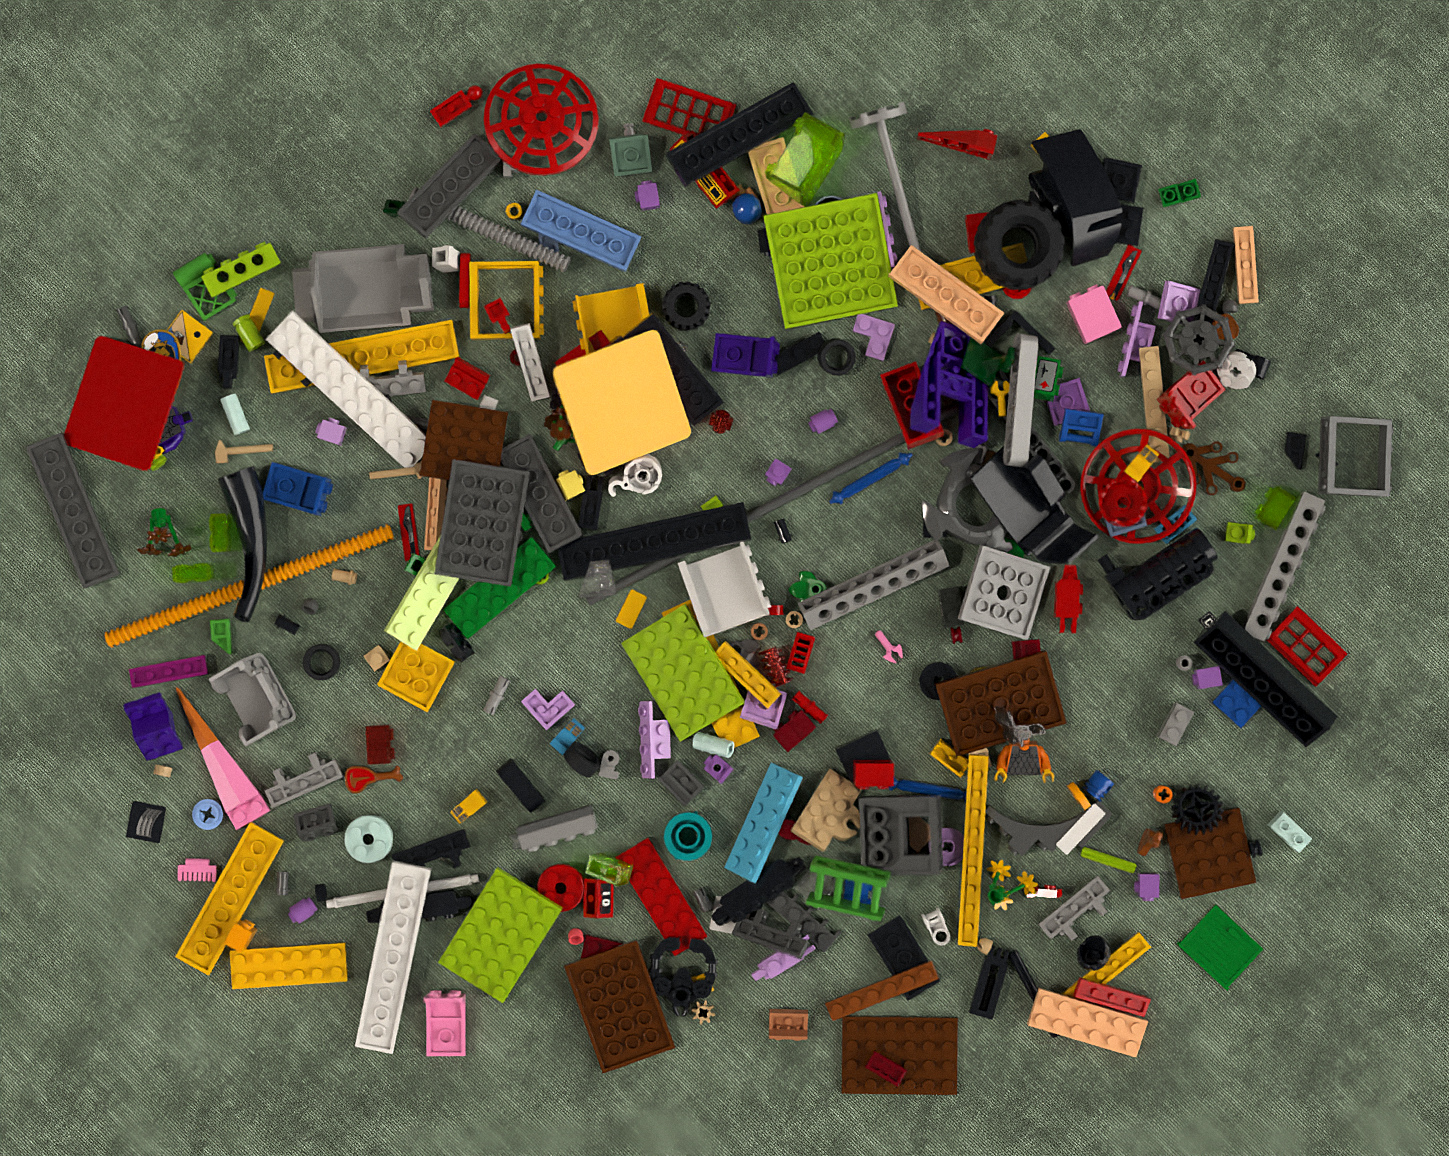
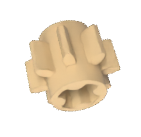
[691,1000,715,1024]

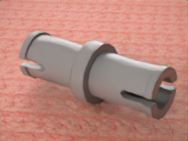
[1126,285,1161,310]
[483,676,511,715]

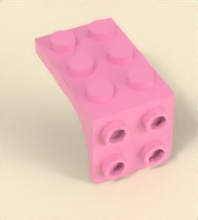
[424,990,466,1056]

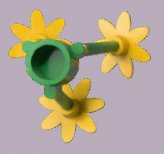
[987,860,1038,910]

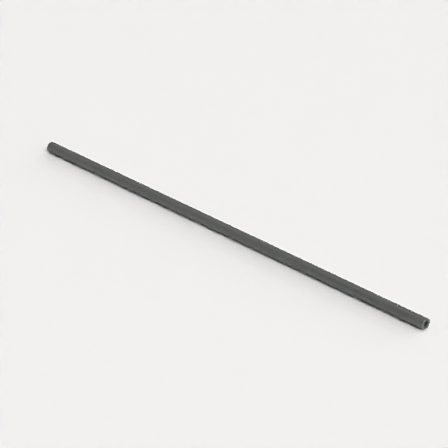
[585,402,959,606]

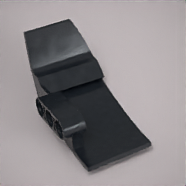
[1028,129,1122,267]
[970,446,1099,564]

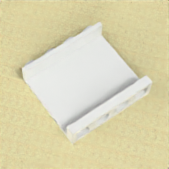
[678,542,771,637]

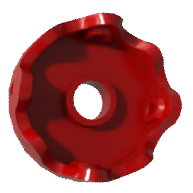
[1099,477,1147,527]
[537,863,584,912]

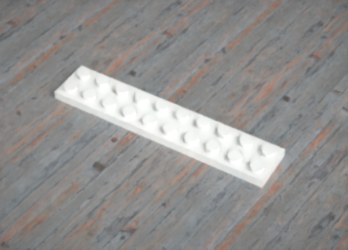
[266,311,426,468]
[355,861,431,1054]

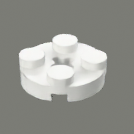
[1217,351,1256,389]

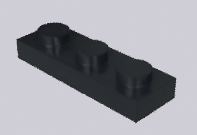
[775,331,825,376]

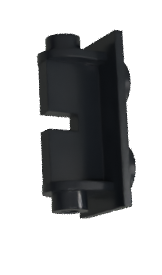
[439,623,475,663]

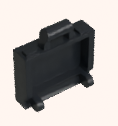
[835,729,891,782]

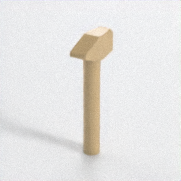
[215,440,273,464]
[369,461,423,479]

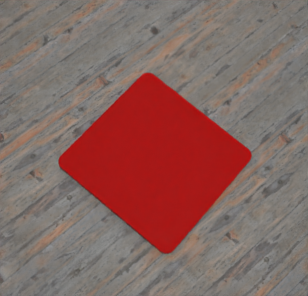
[64,336,184,471]

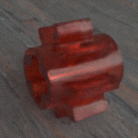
[709,410,733,434]

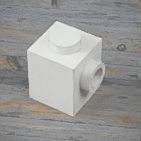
[432,245,461,273]

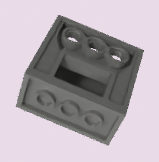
[859,794,943,876]

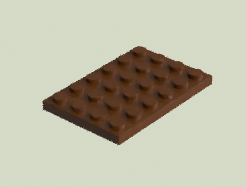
[935,650,1067,757]
[564,939,675,1073]
[841,1016,958,1095]

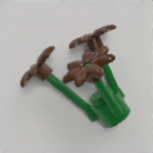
[137,508,192,557]

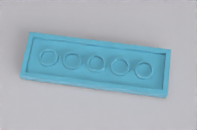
[724,763,803,883]

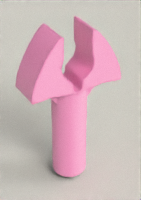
[875,630,903,663]

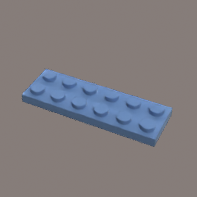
[521,190,641,272]

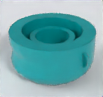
[664,811,712,861]

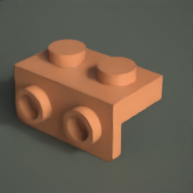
[769,1009,808,1041]

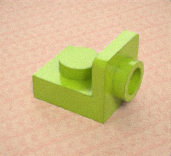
[1224,522,1255,544]

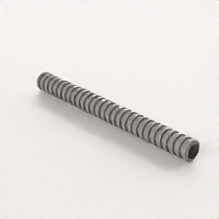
[409,187,571,273]

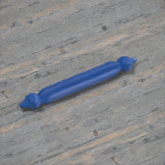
[829,452,913,504]
[889,776,967,803]

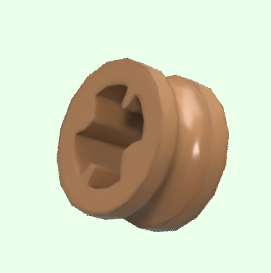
[751,623,768,640]

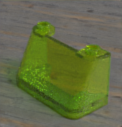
[765,112,845,207]

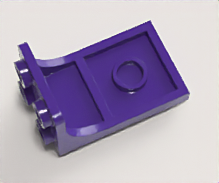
[711,333,780,378]

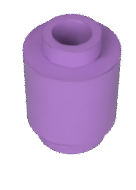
[808,409,838,434]
[288,897,318,924]

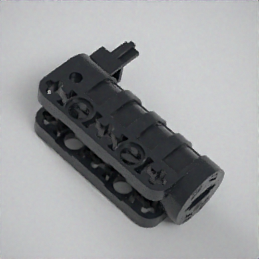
[1097,527,1218,620]

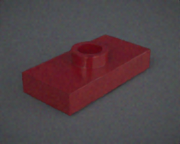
[864,1050,908,1087]

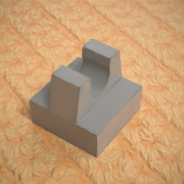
[503,162,522,179]

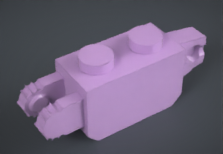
[751,935,816,981]

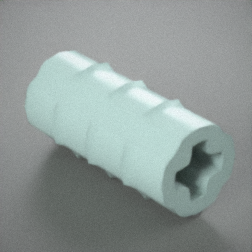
[220,394,250,435]
[692,732,734,758]

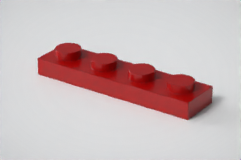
[1073,977,1151,1017]

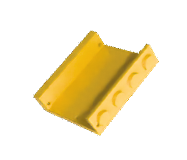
[572,283,649,355]

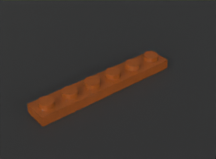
[825,960,939,1021]

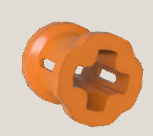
[1153,785,1173,803]

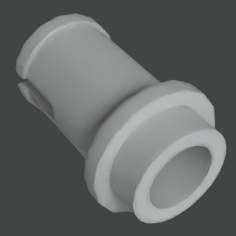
[1176,655,1192,671]

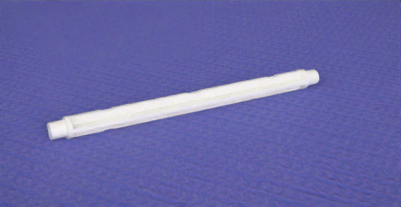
[326,874,479,909]

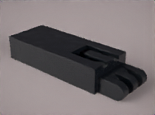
[968,945,1010,1020]

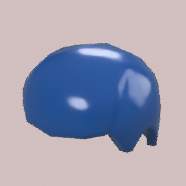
[732,193,762,225]

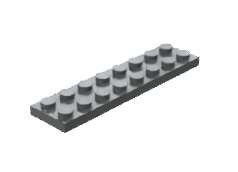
[26,433,120,589]

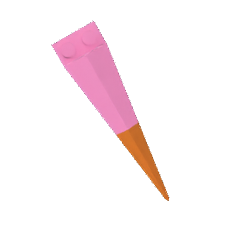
[176,687,271,830]

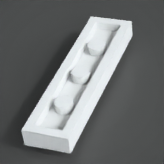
[511,323,550,402]

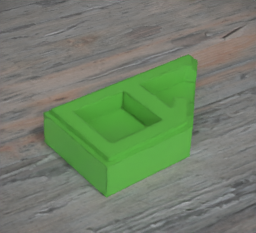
[210,619,232,654]

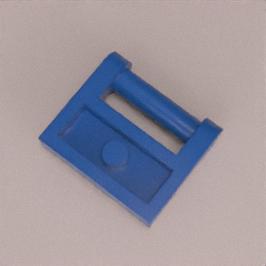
[1059,408,1104,447]

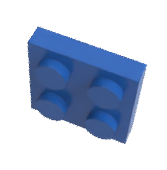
[1212,679,1261,728]

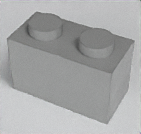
[1156,703,1194,746]

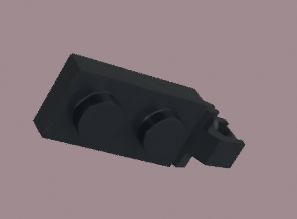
[218,335,240,389]

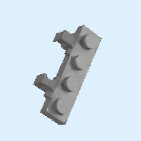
[360,360,426,396]
[264,752,343,808]
[1038,876,1110,941]

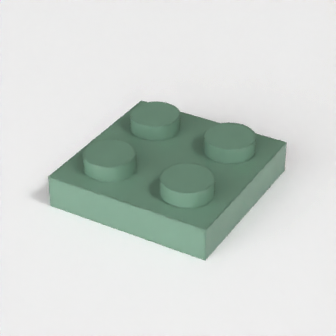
[609,133,652,176]

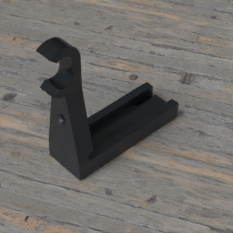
[983,311,1055,355]

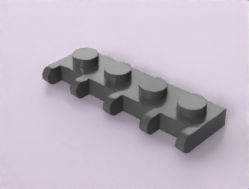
[767,891,841,952]

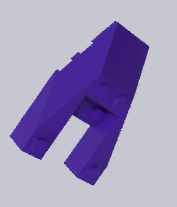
[910,321,988,448]

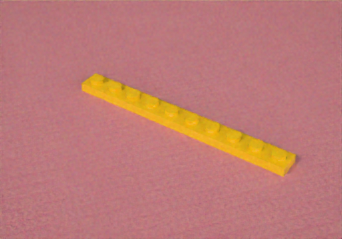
[958,754,989,947]

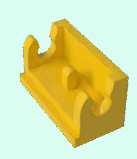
[929,738,969,778]

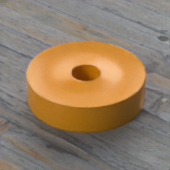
[1067,781,1091,811]

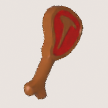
[345,765,403,794]

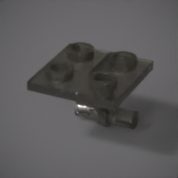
[994,706,1046,748]

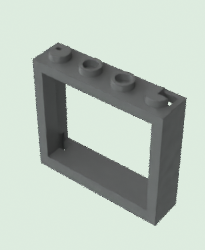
[1318,416,1393,497]

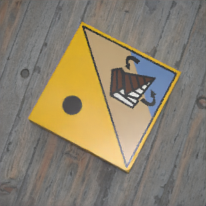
[166,310,213,363]

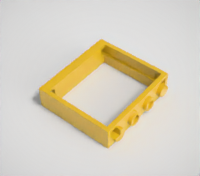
[469,261,544,340]

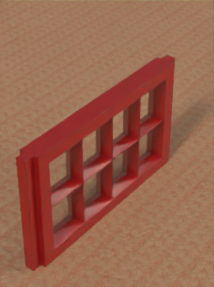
[642,78,736,136]

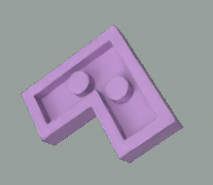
[852,314,895,361]
[521,689,575,730]

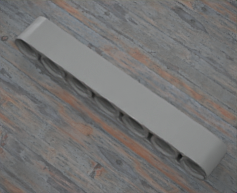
[1003,333,1038,467]

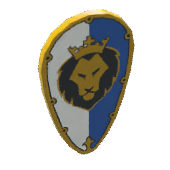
[141,329,181,360]

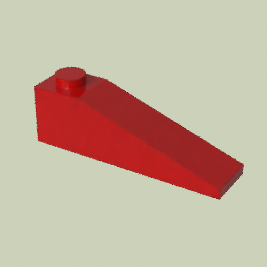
[917,129,998,160]

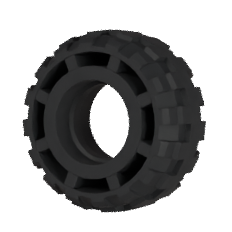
[973,199,1065,290]

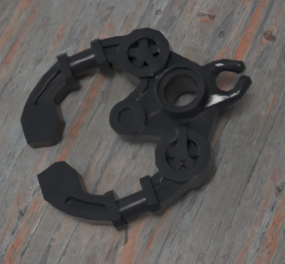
[649,936,718,1017]

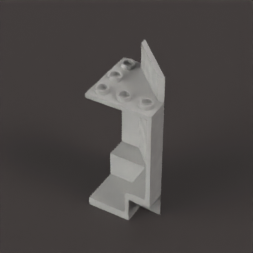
[292,244,434,333]

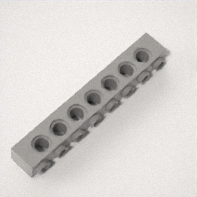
[1242,492,1326,642]
[798,540,950,630]

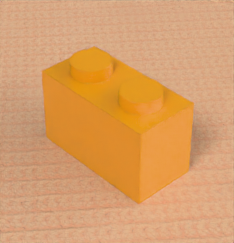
[224,919,257,953]

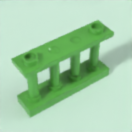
[806,855,891,921]

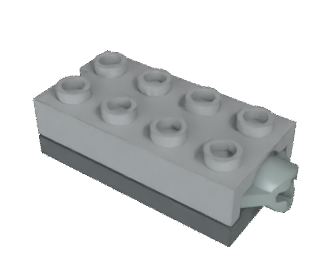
[509,804,598,852]

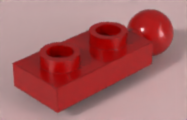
[430,85,483,128]

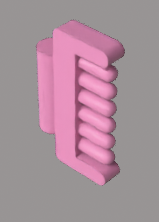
[178,858,217,882]

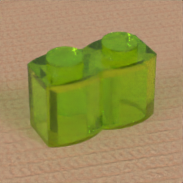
[209,513,232,553]
[172,563,215,584]

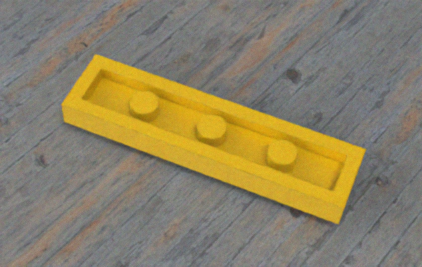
[715,641,781,709]

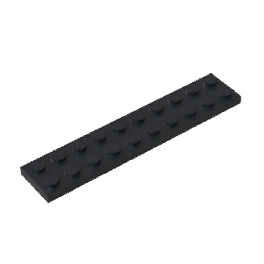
[557,502,752,581]

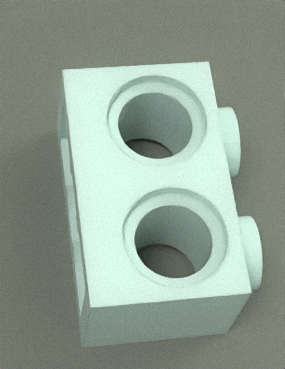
[1267,811,1312,853]

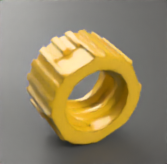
[505,202,523,220]

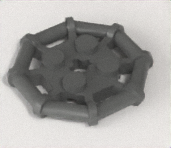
[1163,304,1235,376]

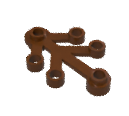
[1181,441,1246,496]

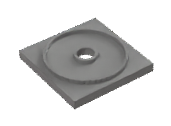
[958,545,1050,640]

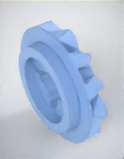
[192,799,224,830]

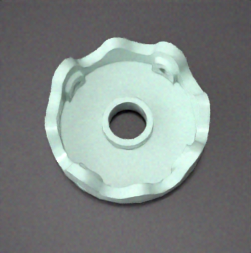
[344,815,393,863]

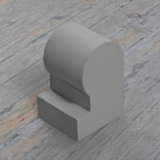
[599,750,619,780]

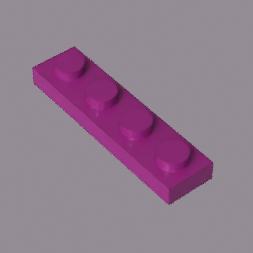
[129,655,209,688]

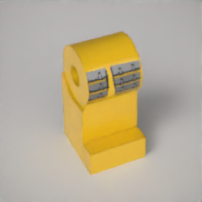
[1124,444,1159,482]
[450,789,488,824]

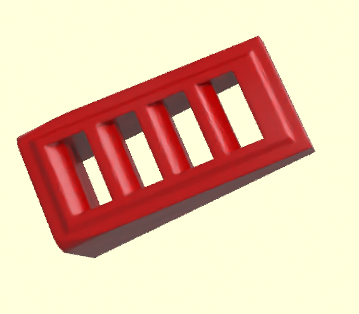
[786,632,815,674]

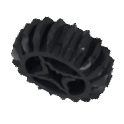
[1171,784,1224,836]

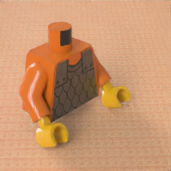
[994,730,1054,783]

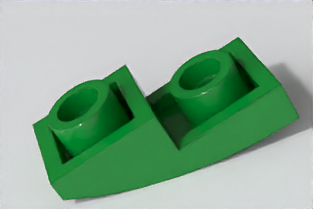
[1158,179,1201,208]

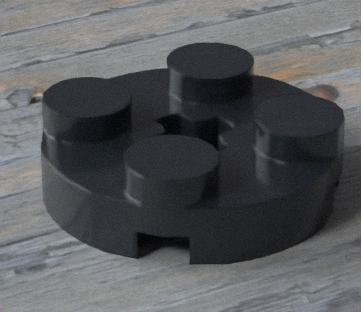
[919,662,957,700]

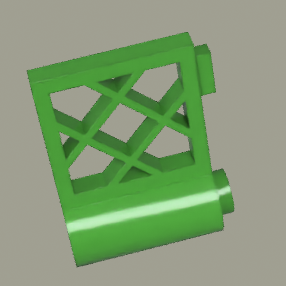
[173,252,237,321]

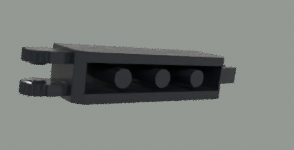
[711,857,806,926]
[366,890,473,923]

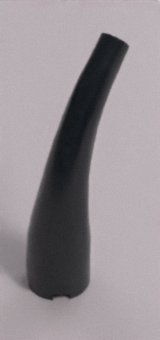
[217,466,267,622]

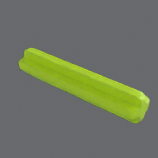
[1080,847,1136,873]

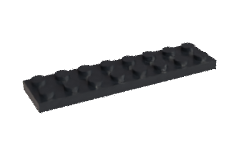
[665,82,814,188]

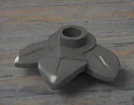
[729,639,760,668]

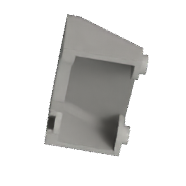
[209,653,296,746]

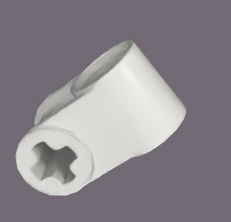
[921,907,950,945]

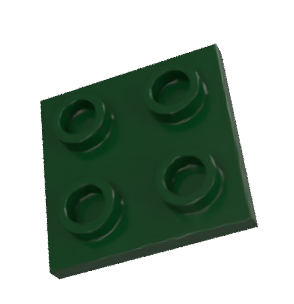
[961,337,1016,387]

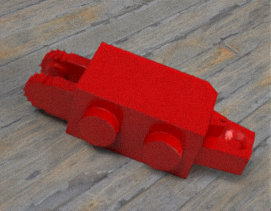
[1054,565,1083,634]

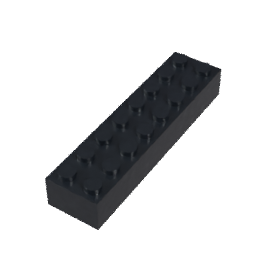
[1194,611,1338,747]

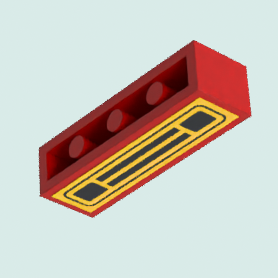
[669,130,740,209]

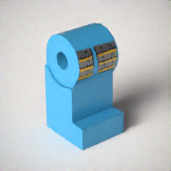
[550,718,585,755]

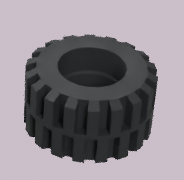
[662,281,710,331]

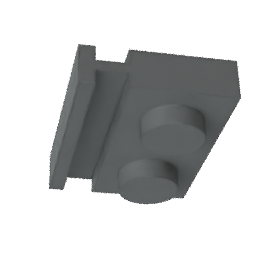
[658,760,705,806]

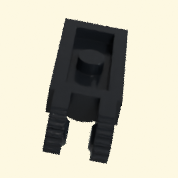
[578,475,604,530]

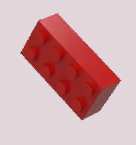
[880,361,944,450]

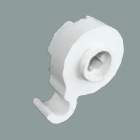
[608,454,662,497]

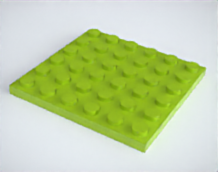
[763,193,898,329]

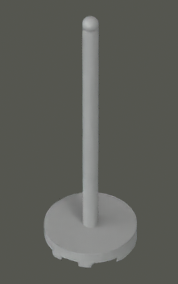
[849,102,921,252]

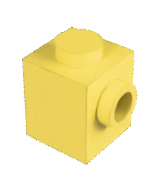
[555,470,585,501]

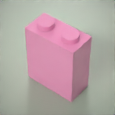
[1066,284,1122,344]

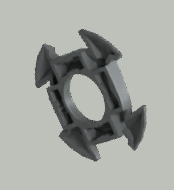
[921,448,1013,561]

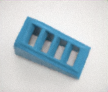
[1154,505,1197,544]

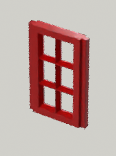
[1265,606,1348,687]

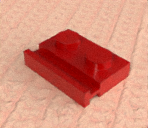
[444,357,491,400]

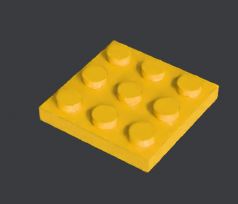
[377,641,455,712]

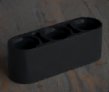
[496,758,546,813]

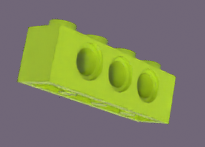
[201,241,281,298]

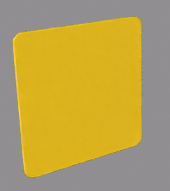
[553,330,691,475]

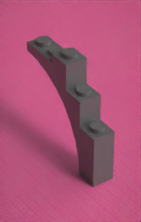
[985,800,1112,856]

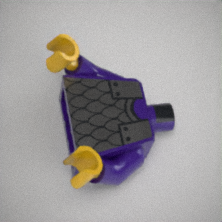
[154,406,193,459]

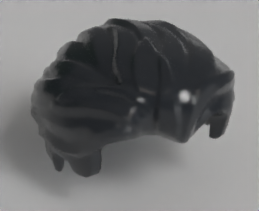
[1077,935,1111,971]

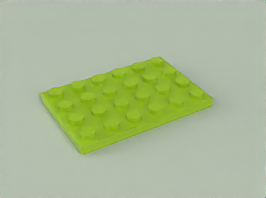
[621,604,745,742]
[438,867,563,1003]

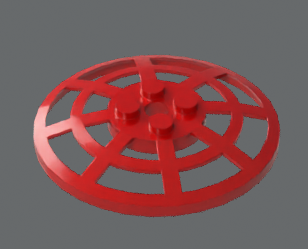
[484,63,599,176]
[1080,429,1196,544]

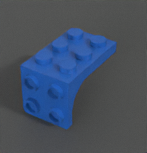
[263,462,333,516]

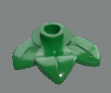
[789,571,827,602]

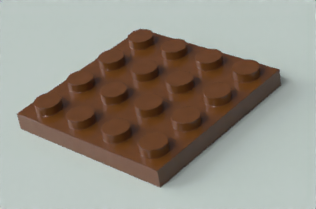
[420,400,508,481]
[1164,807,1256,899]

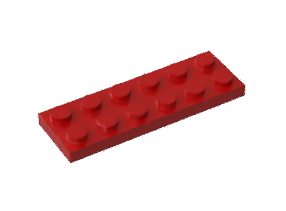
[615,837,708,956]

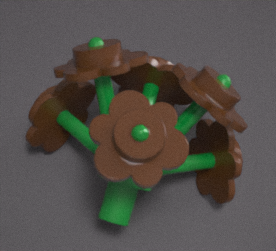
[543,406,577,451]

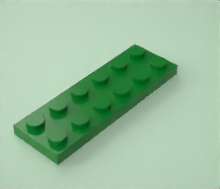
[443,537,557,639]

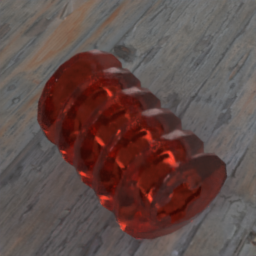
[758,646,793,688]

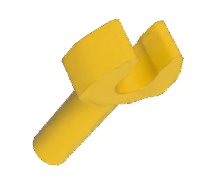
[990,381,1009,417]

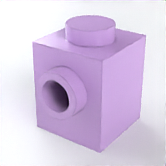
[315,418,347,446]

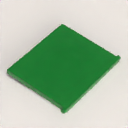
[1176,904,1263,991]

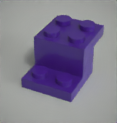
[123,692,183,761]

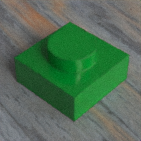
[521,511,533,531]

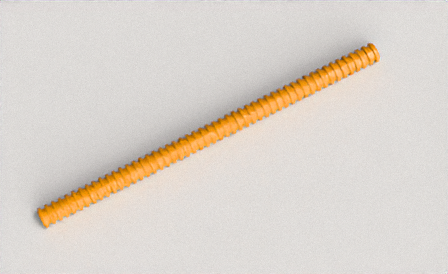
[104,524,394,648]

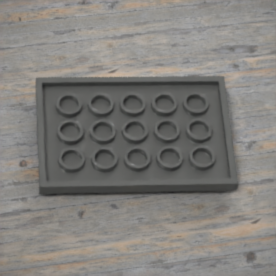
[434,460,530,586]

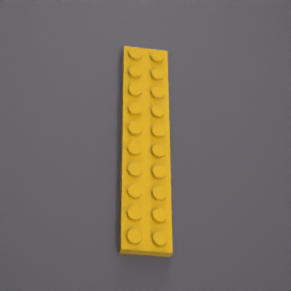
[264,320,460,394]

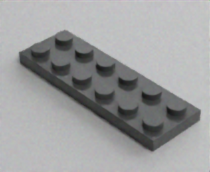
[397,133,502,239]
[501,434,583,553]

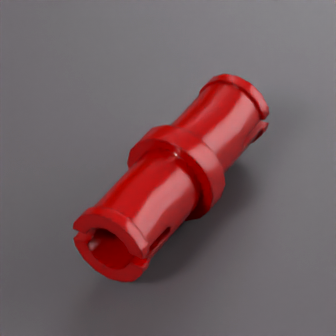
[791,690,828,724]

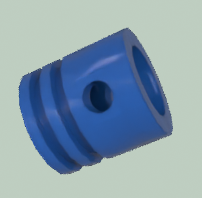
[1082,770,1114,802]

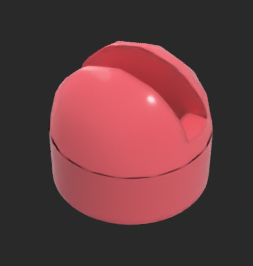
[568,928,584,945]

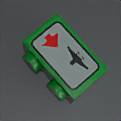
[1034,356,1064,402]

